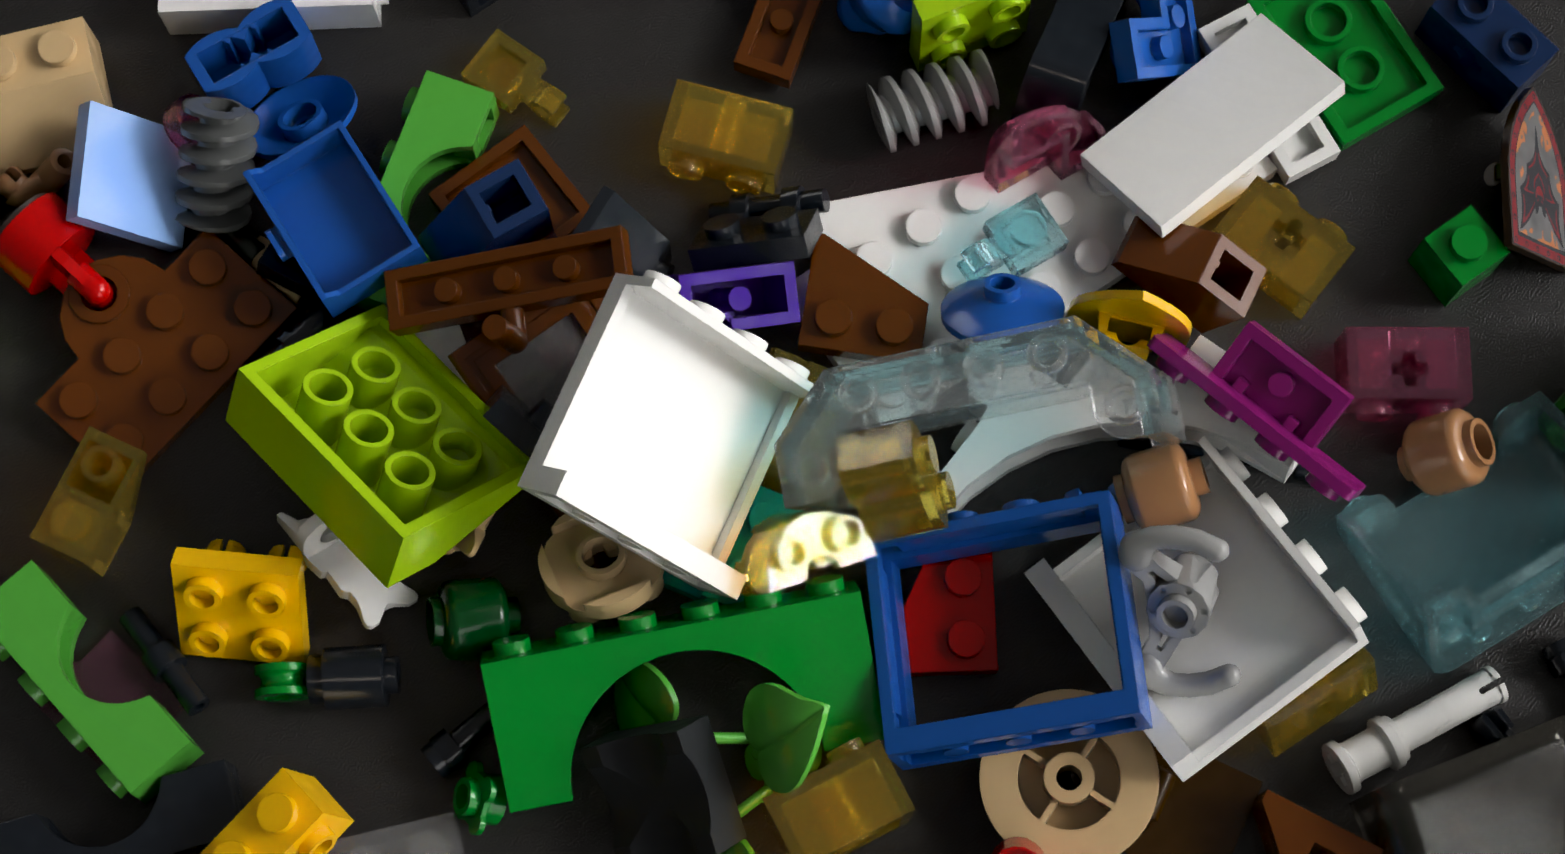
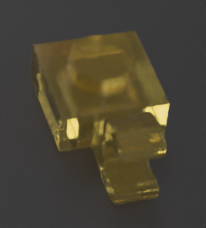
[461,29,570,128]

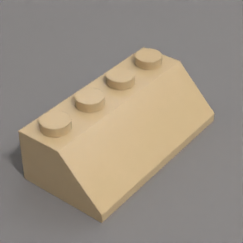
[0,16,113,176]

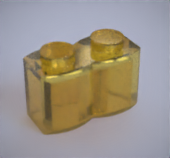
[836,420,956,543]

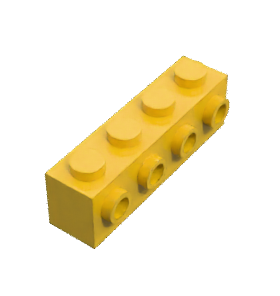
[200,767,354,854]

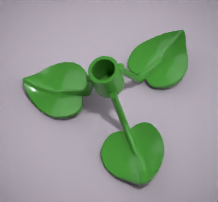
[615,662,830,854]

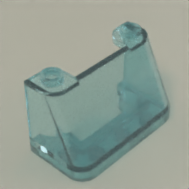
[1336,391,1565,674]

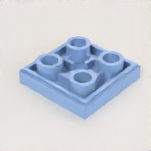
[66,100,194,252]

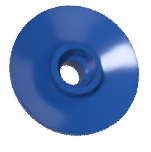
[254,75,358,160]
[941,273,1065,349]

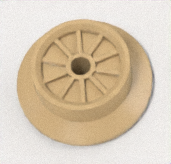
[979,689,1159,854]

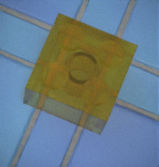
[762,737,915,854]

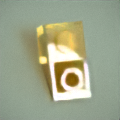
[30,426,148,577]

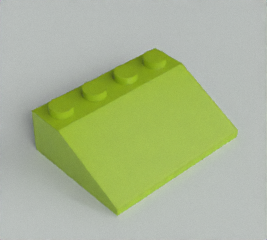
[225,304,530,588]

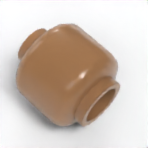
[1397,408,1496,496]
[1113,442,1211,529]

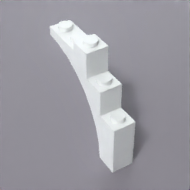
[914,334,1298,525]

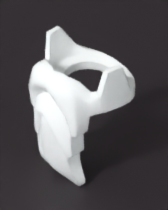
[277,512,418,630]

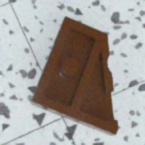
[798,233,929,369]

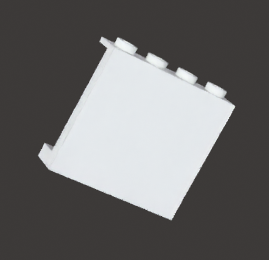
[517,270,828,600]
[1024,436,1369,782]

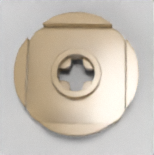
[538,514,664,623]

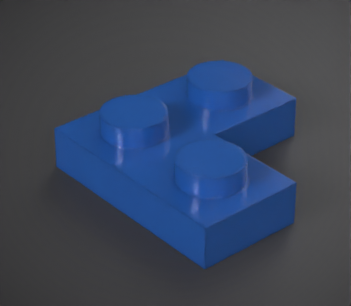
[1109,0,1201,83]

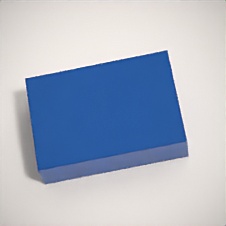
[243,120,428,318]

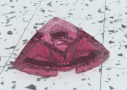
[984,105,1107,193]

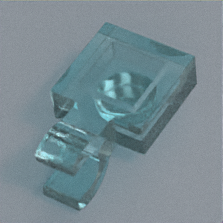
[957,193,1069,281]

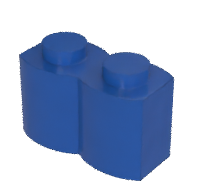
[184,0,322,109]

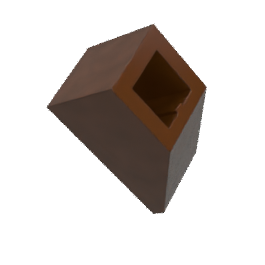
[1111,216,1267,333]

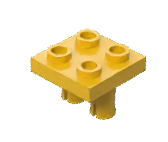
[170,539,310,663]

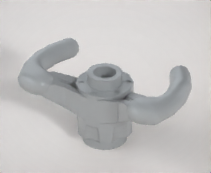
[1118,525,1241,698]

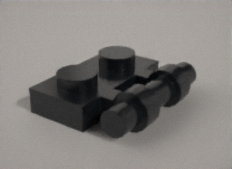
[688,185,830,272]

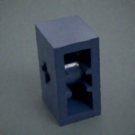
[1414,0,1559,113]

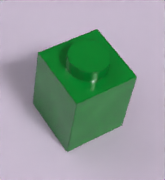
[1407,205,1510,307]

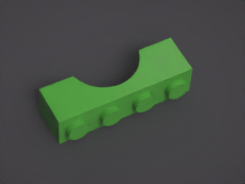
[352,70,500,311]
[0,560,204,804]

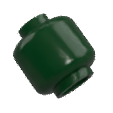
[426,577,521,660]

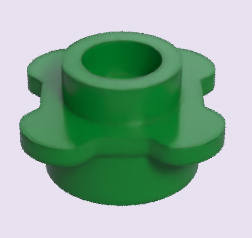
[453,761,507,836]

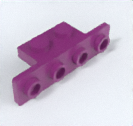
[1147,320,1366,501]

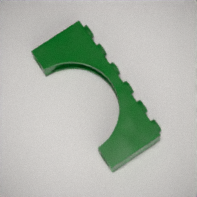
[480,574,884,813]

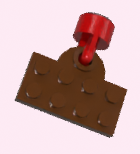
[0,192,298,489]

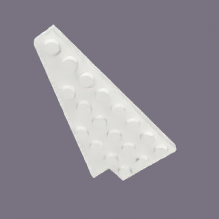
[796,153,1278,438]

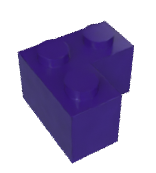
[667,261,801,330]

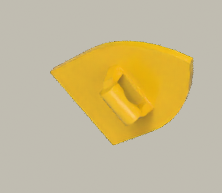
[1063,290,1193,365]

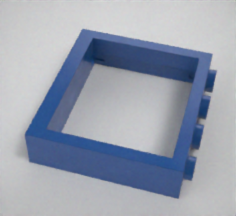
[863,488,1153,770]

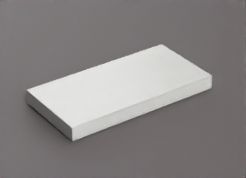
[1080,13,1345,238]

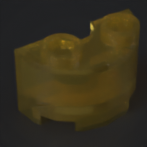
[734,510,878,594]

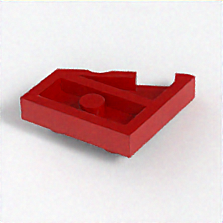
[876,552,998,676]

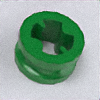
[254,662,309,702]

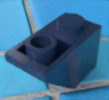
[418,158,554,262]

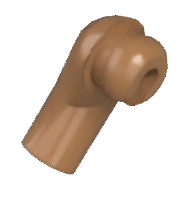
[0,148,73,208]

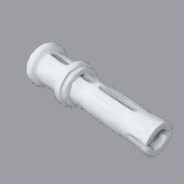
[1321,665,1509,795]

